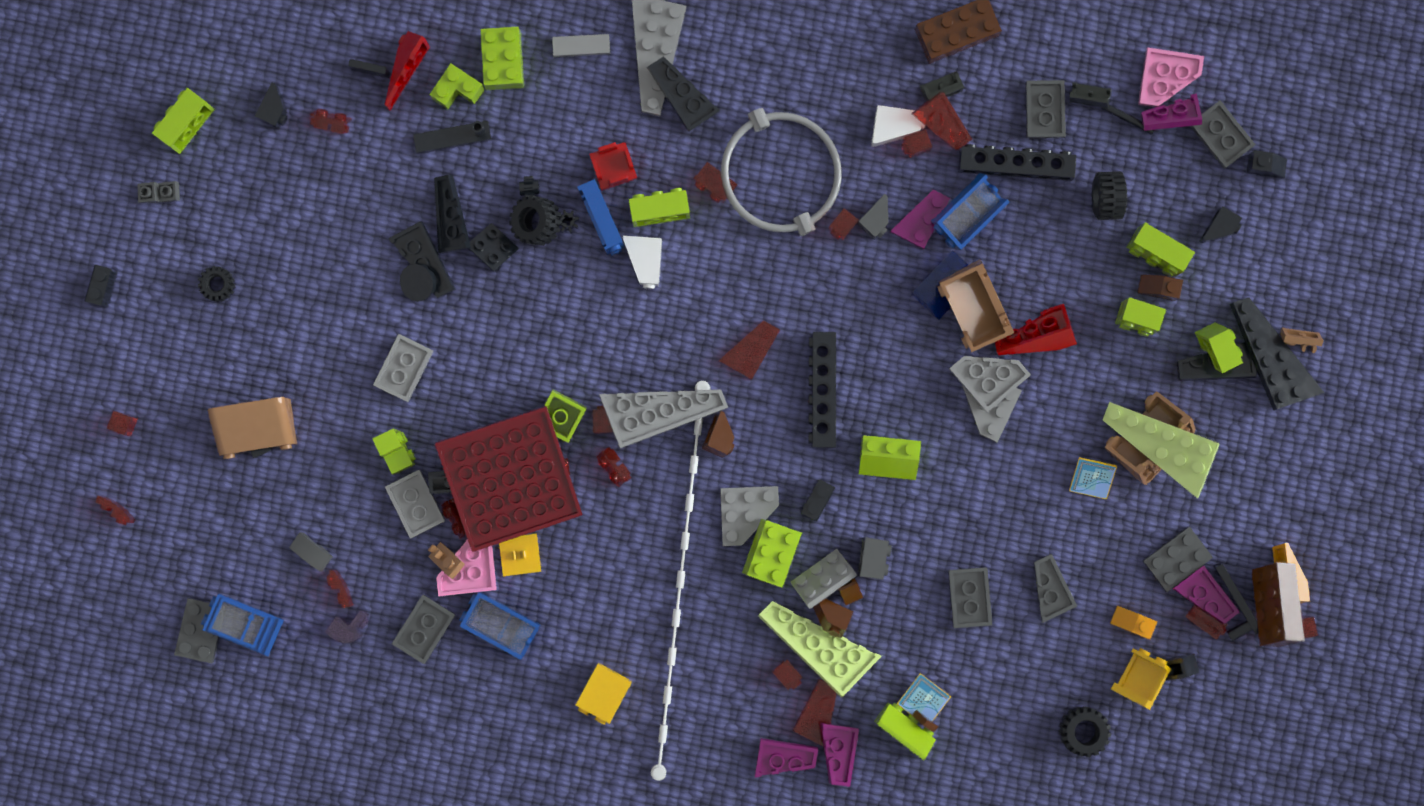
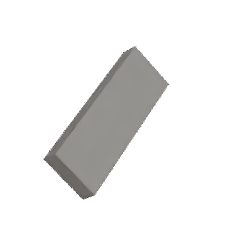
[552,34,610,57]

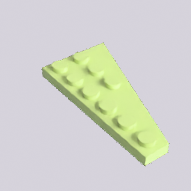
[1103,402,1220,498]
[758,601,881,698]

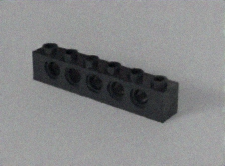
[958,144,1076,181]
[808,332,836,448]

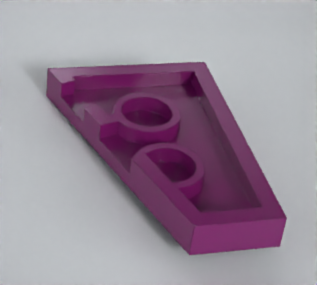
[1141,93,1202,131]
[890,190,950,250]
[1172,565,1239,624]
[820,723,859,787]
[755,738,818,777]

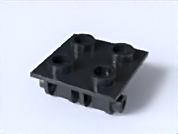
[469,223,519,272]

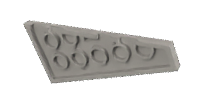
[632,0,686,116]
[599,389,728,449]

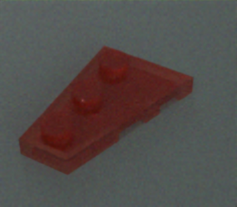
[911,92,972,150]
[719,320,780,380]
[793,679,836,747]

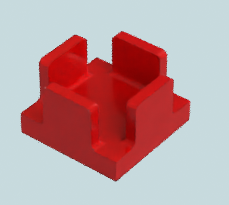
[589,142,637,191]

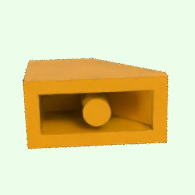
[1110,606,1157,640]

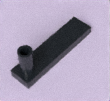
[413,120,492,154]
[1214,562,1258,642]

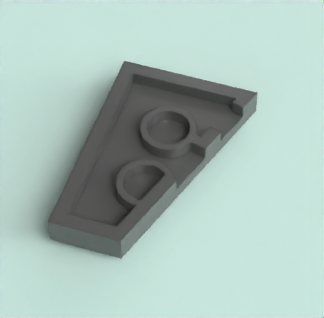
[1033,554,1077,623]

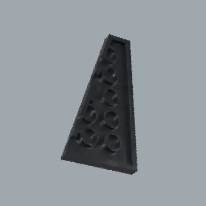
[1230,297,1325,411]

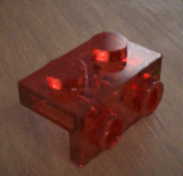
[693,162,738,203]

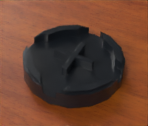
[400,263,436,302]

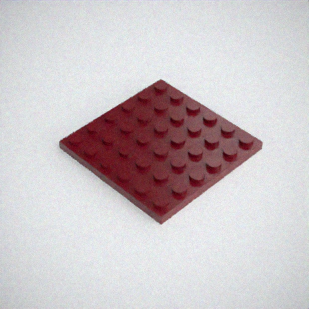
[435,406,583,552]

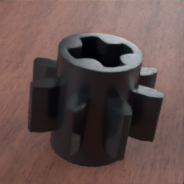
[519,176,540,197]
[559,210,579,234]

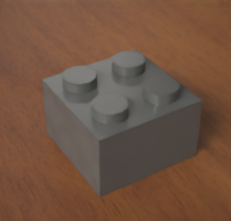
[857,538,891,580]

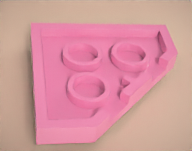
[1138,48,1204,107]
[436,539,497,596]

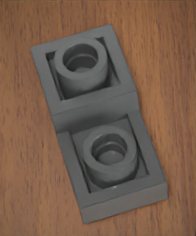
[137,181,180,203]
[289,532,333,572]

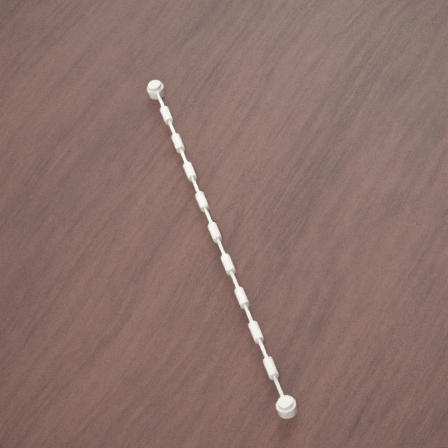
[651,381,710,781]

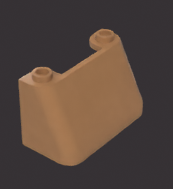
[937,259,1014,352]
[1105,391,1195,485]
[208,397,297,459]

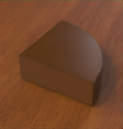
[913,710,938,732]

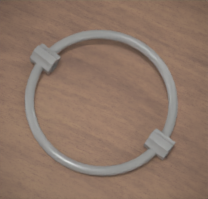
[721,108,842,237]

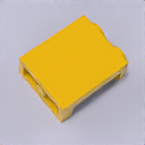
[1111,648,1171,710]
[576,663,632,725]

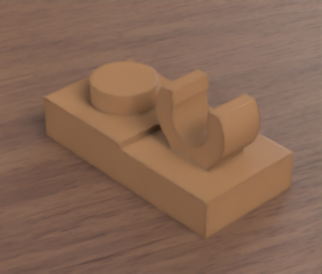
[1280,328,1324,353]
[428,542,465,579]

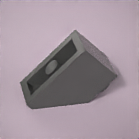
[857,194,888,239]

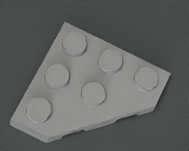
[949,356,1031,413]
[961,384,1022,443]
[721,486,779,546]

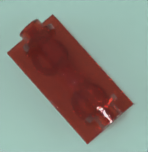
[310,109,352,134]
[596,447,631,488]
[441,498,466,539]
[1185,604,1228,640]

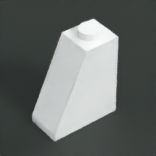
[871,105,926,147]
[623,236,662,289]

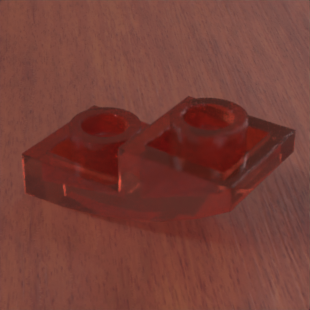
[95,495,135,525]
[327,570,353,608]

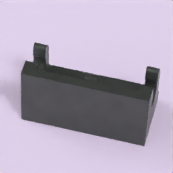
[920,71,965,106]
[1069,82,1112,109]

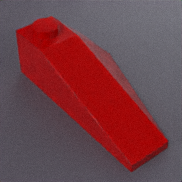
[384,31,430,111]
[995,303,1077,355]

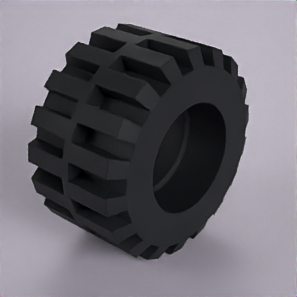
[1092,171,1127,220]
[509,196,562,246]
[1059,706,1111,757]

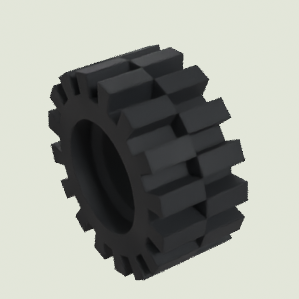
[198,266,236,302]

